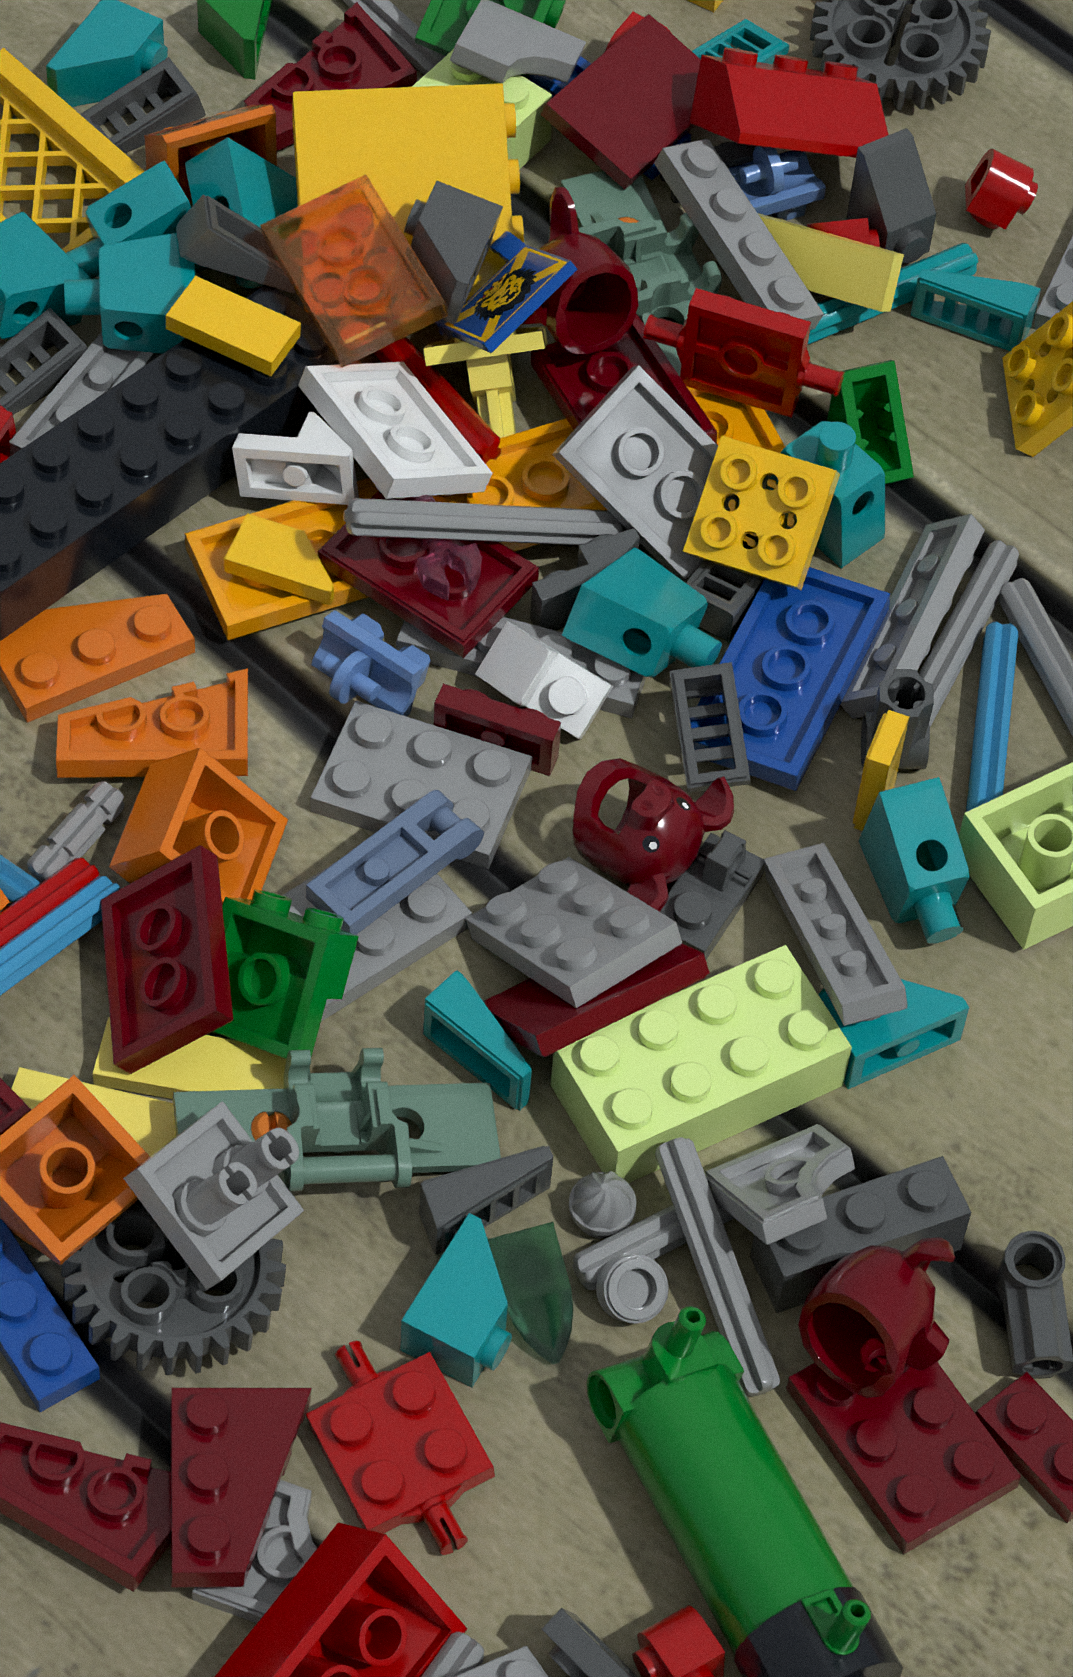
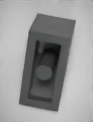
[846,128,937,263]
[404,181,503,324]

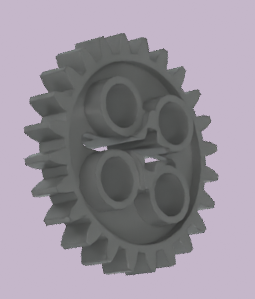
[810,0,991,110]
[61,1199,286,1375]

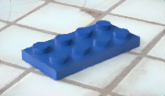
[690,567,890,791]

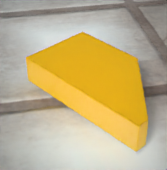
[224,513,334,605]

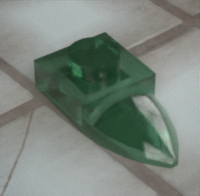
[488,1222,574,1364]

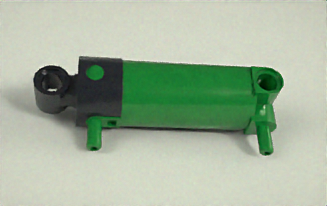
[586,1306,903,1677]

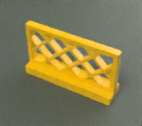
[0,47,145,253]

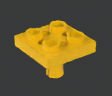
[1002,301,1073,457]
[683,435,840,590]

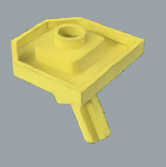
[423,326,548,438]

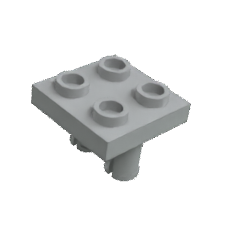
[123,1101,304,1290]

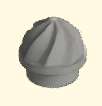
[569,1171,637,1239]

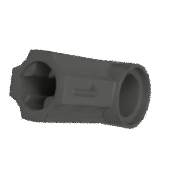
[861,669,934,769]
[995,1230,1073,1379]

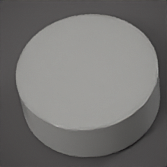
[596,1253,668,1324]

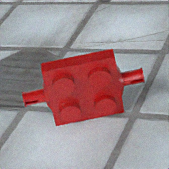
[643,288,844,418]
[306,1341,495,1555]

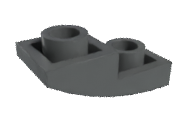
[530,528,640,631]

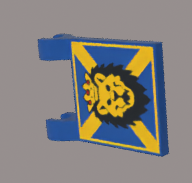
[422,231,578,353]

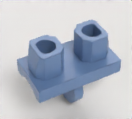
[728,146,826,221]
[311,610,431,716]

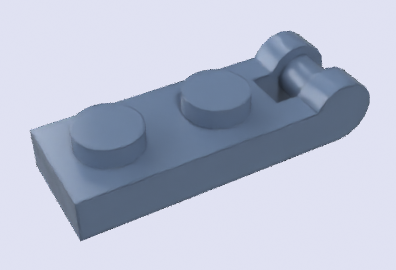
[306,790,484,935]

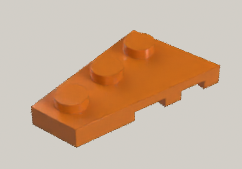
[0,594,195,723]
[56,668,248,778]

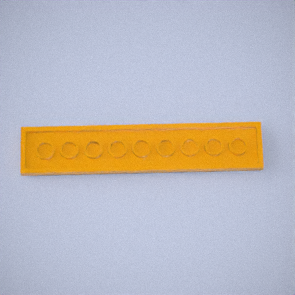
[185,387,785,640]

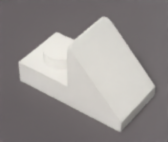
[232,412,359,505]
[475,621,614,739]

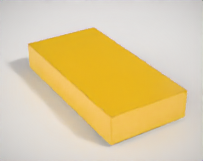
[166,276,301,376]
[852,710,909,831]

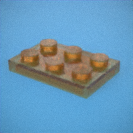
[260,174,448,368]

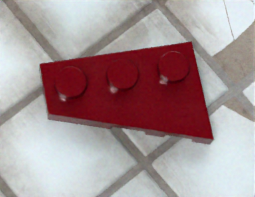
[244,2,417,151]
[171,1388,312,1587]
[0,1422,171,1592]

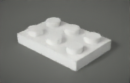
[298,362,492,499]

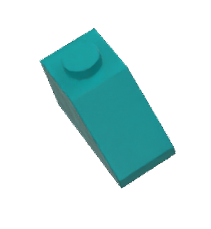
[46,0,168,107]
[818,979,969,1089]
[400,1213,512,1388]

